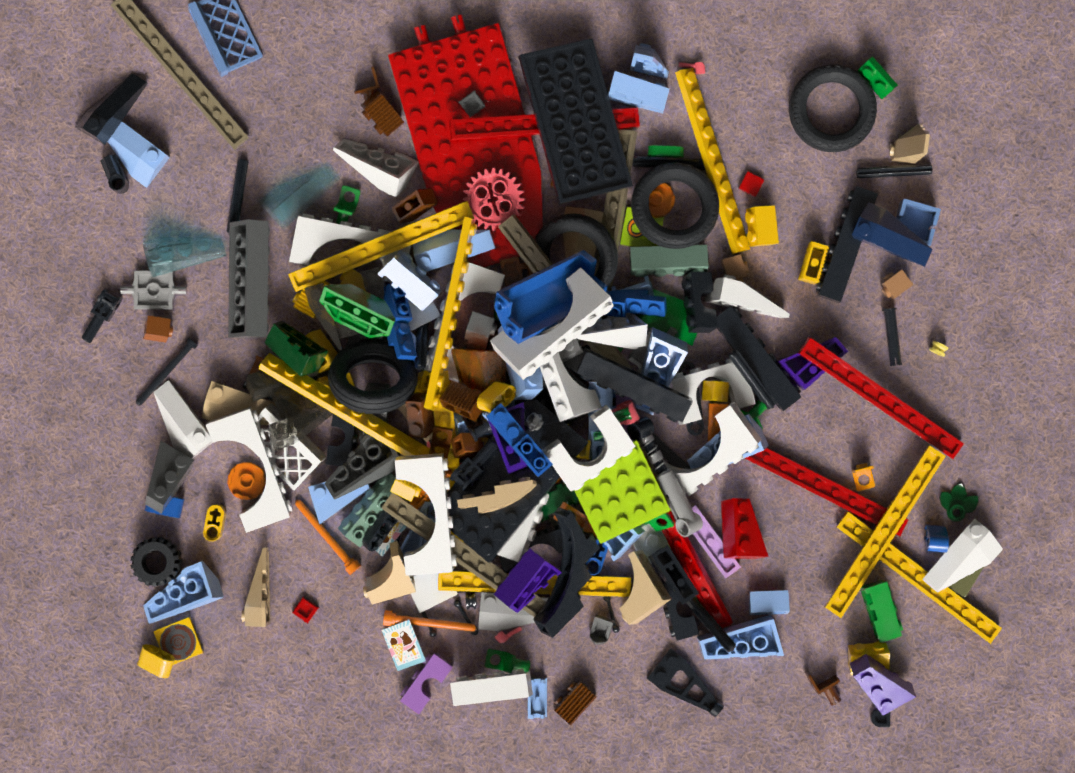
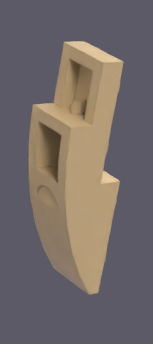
[457,477,537,513]

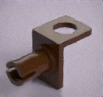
[354,66,380,101]
[429,426,453,459]
[804,670,842,706]

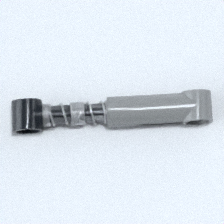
[627,417,703,537]

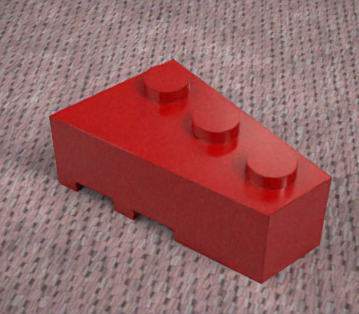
[721,498,769,559]

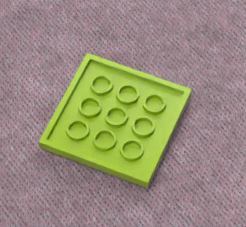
[574,440,671,544]

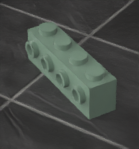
[629,245,709,277]
[337,473,396,547]

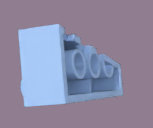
[697,615,784,659]

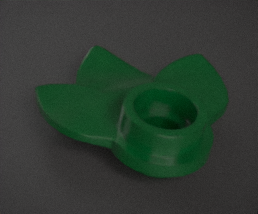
[940,483,978,522]

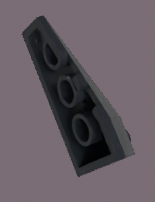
[75,73,148,145]

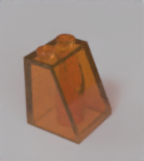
[451,349,506,392]

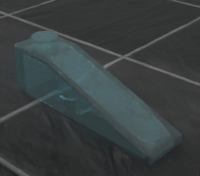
[258,165,340,230]
[143,237,227,277]

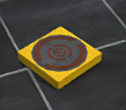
[153,617,204,665]

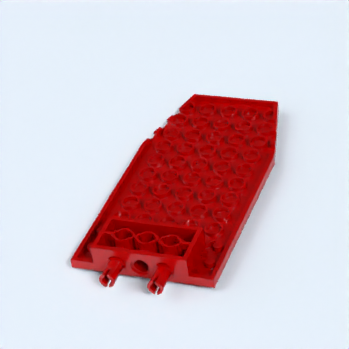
[388,14,543,268]

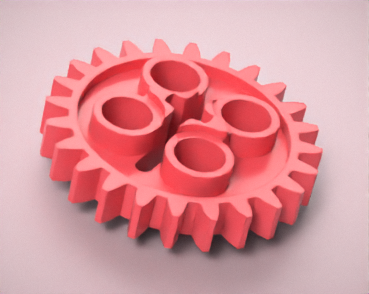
[463,168,526,231]

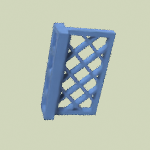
[188,0,263,77]

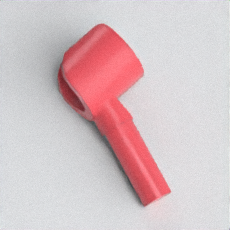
[679,62,705,74]
[495,626,522,643]

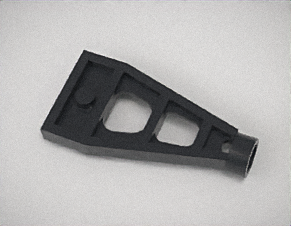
[647,648,724,717]

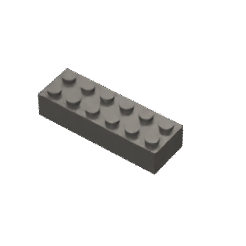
[228,220,270,338]

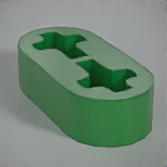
[648,145,684,158]

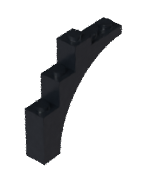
[533,507,600,638]

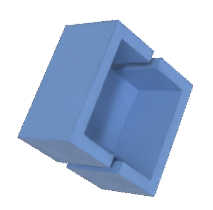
[896,199,941,246]

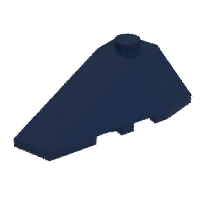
[852,202,933,267]

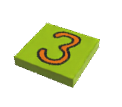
[620,207,664,247]

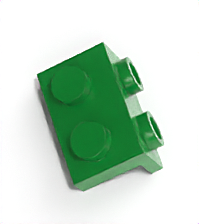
[857,57,898,99]

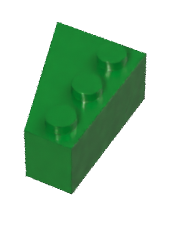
[860,580,903,643]

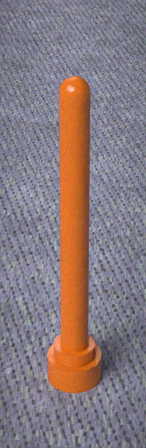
[295,499,362,575]
[383,610,476,631]

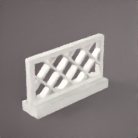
[249,403,327,490]

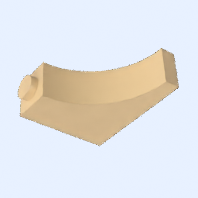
[363,541,416,604]
[619,550,671,625]

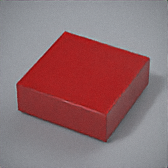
[739,171,764,197]
[292,597,319,624]

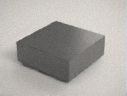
[459,91,486,118]

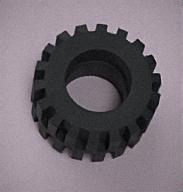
[130,537,182,586]

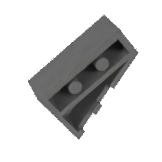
[462,311,498,358]

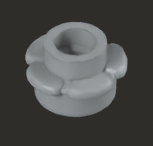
[525,413,543,431]

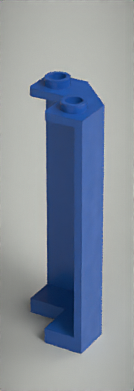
[494,250,607,344]

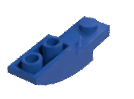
[385,284,417,360]
[605,289,667,318]
[486,403,553,477]

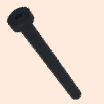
[136,337,198,406]

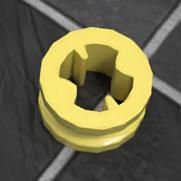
[929,341,949,357]

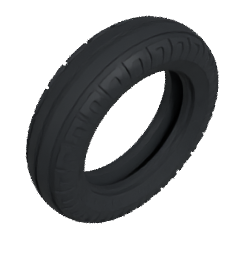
[789,64,877,152]
[631,162,719,249]
[534,213,618,287]
[328,340,418,414]

